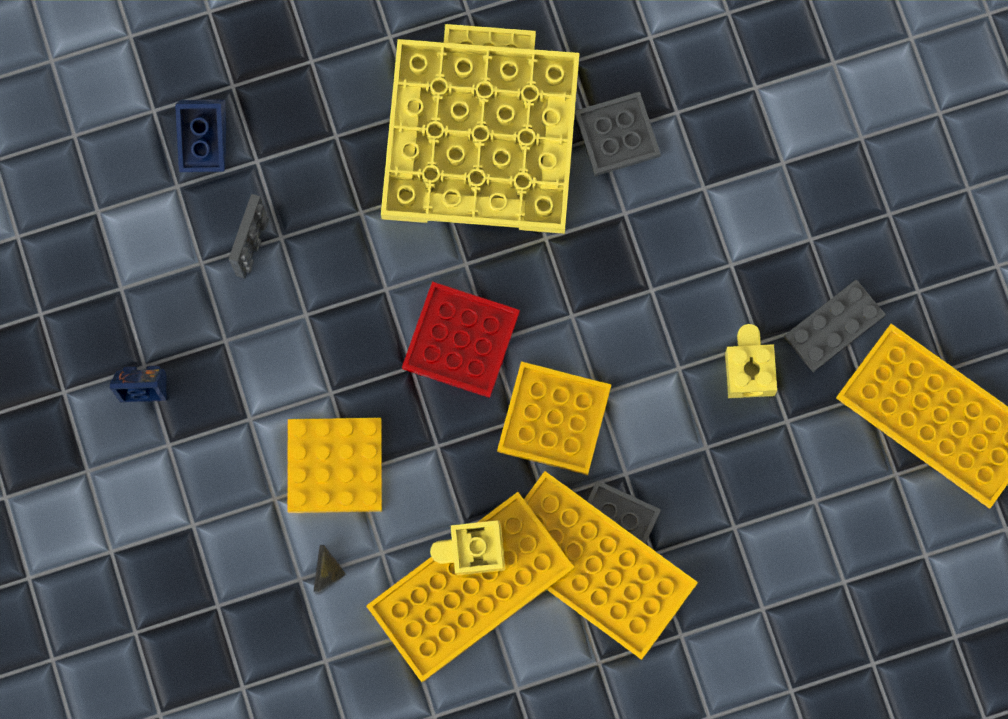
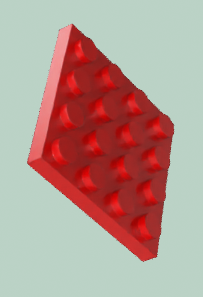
[402,282,520,398]

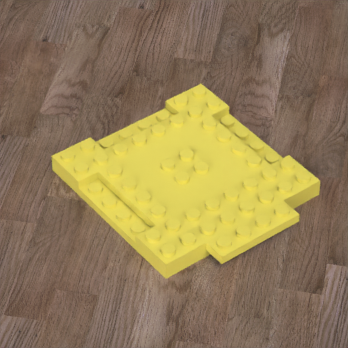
[381,24,579,234]

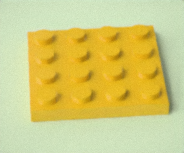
[497,362,611,475]
[287,418,382,513]

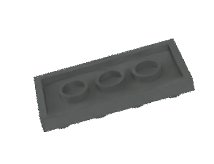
[784,280,886,373]

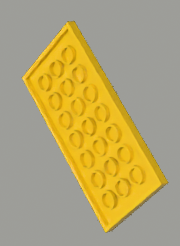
[836,324,1008,509]
[524,471,698,660]
[366,492,575,683]

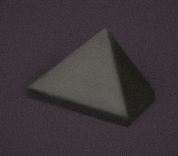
[313,545,346,595]

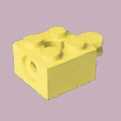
[725,324,777,398]
[430,520,506,575]

